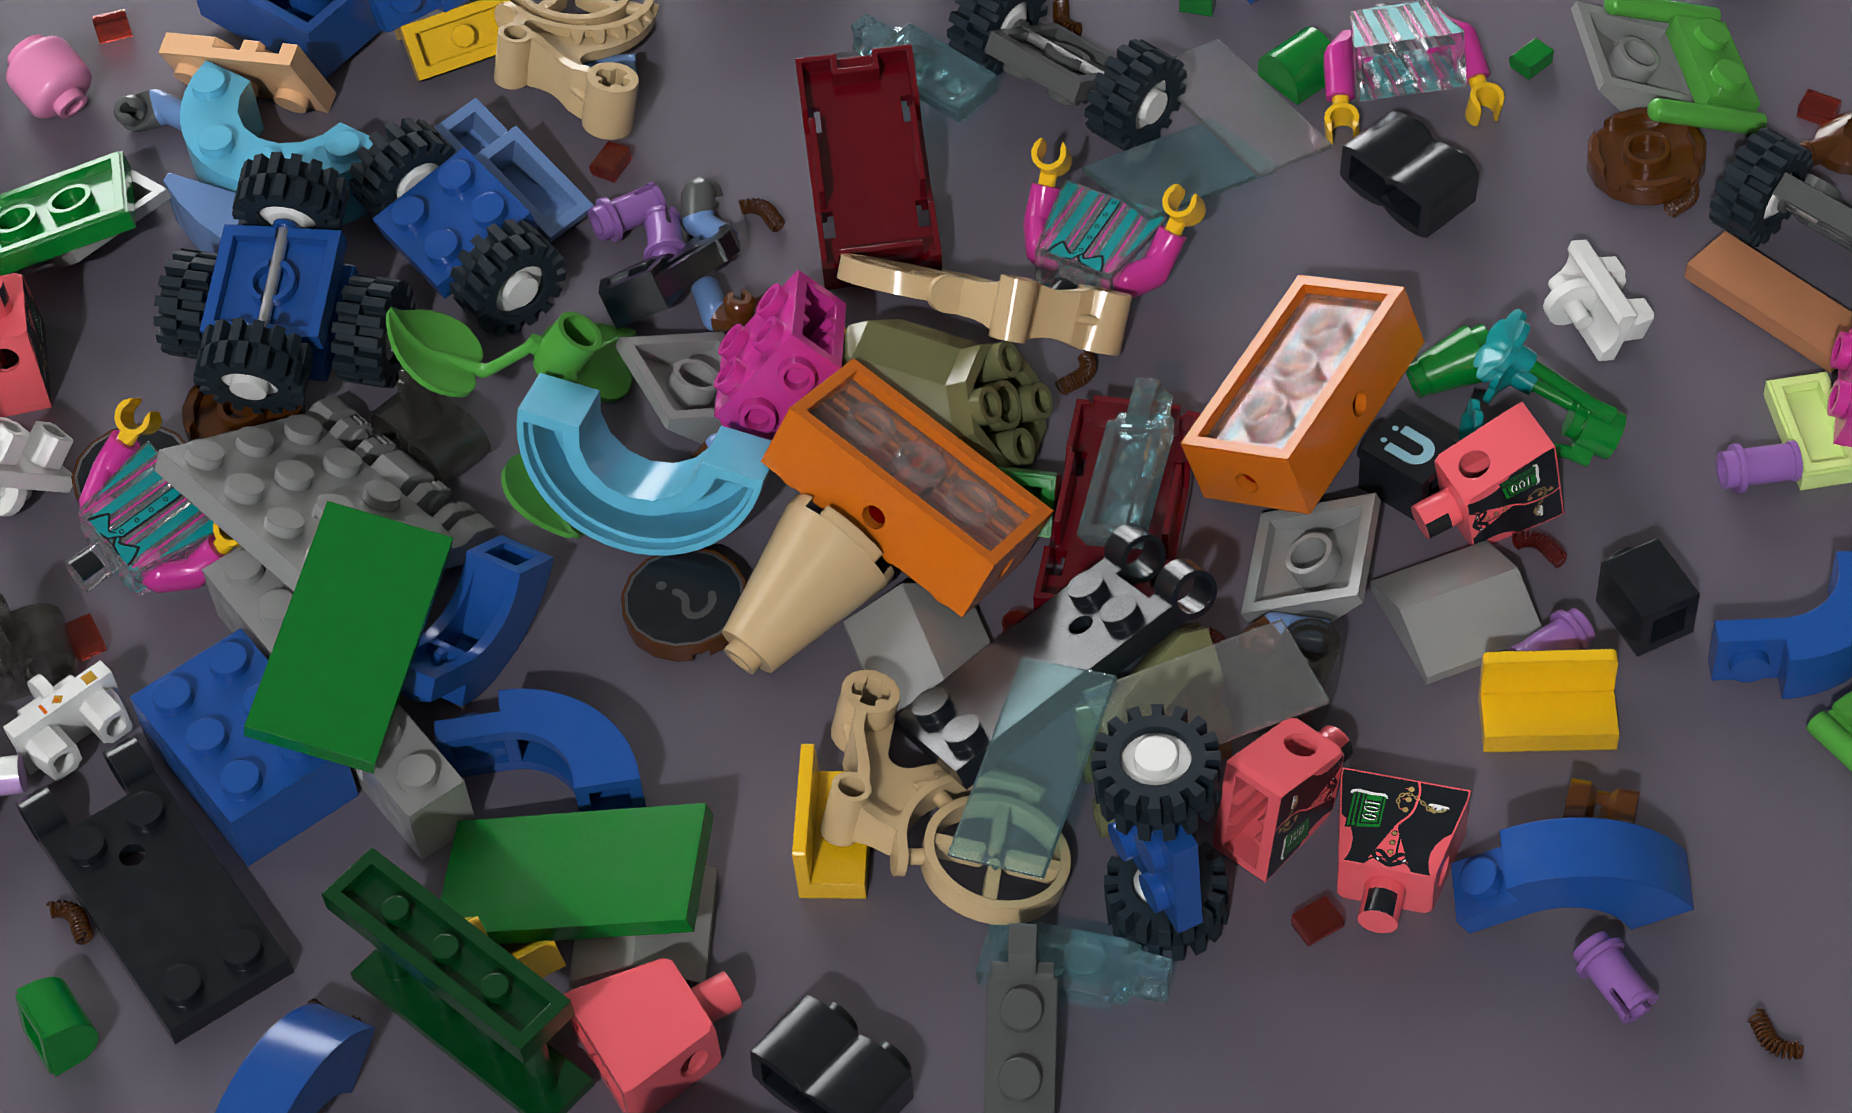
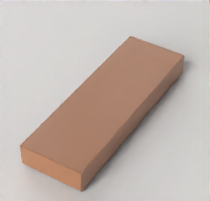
[1684,231,1852,374]

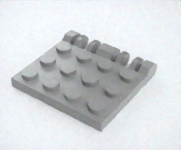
[154,397,501,591]

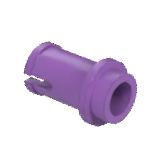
[588,181,668,242]
[643,205,686,260]
[1716,440,1803,494]
[1508,608,1595,651]
[1573,931,1659,1024]

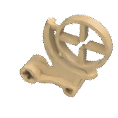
[494,0,659,140]
[837,254,1133,356]
[820,669,1071,925]

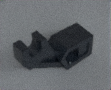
[598,222,740,329]

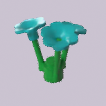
[1458,309,1627,467]

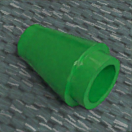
[1405,324,1489,399]

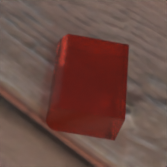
[92,8,132,44]
[1797,89,1842,126]
[589,141,632,183]
[63,613,107,661]
[1291,896,1345,947]

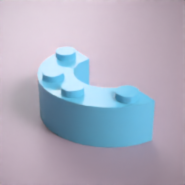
[180,60,373,225]
[516,373,772,556]

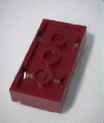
[795,44,943,290]
[1033,395,1200,611]

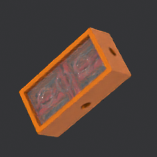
[1180,275,1425,514]
[761,358,1053,618]

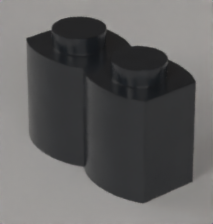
[1340,110,1479,238]
[750,995,913,1113]

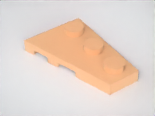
[158,32,336,113]

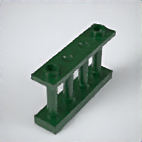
[321,847,594,1113]

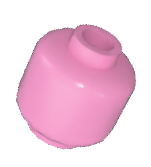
[5,34,92,119]

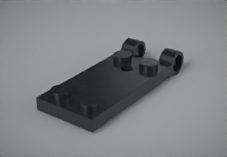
[895,523,1217,790]
[15,735,294,1045]

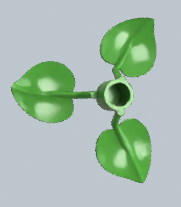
[386,306,636,539]

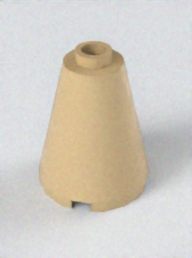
[722,494,894,674]

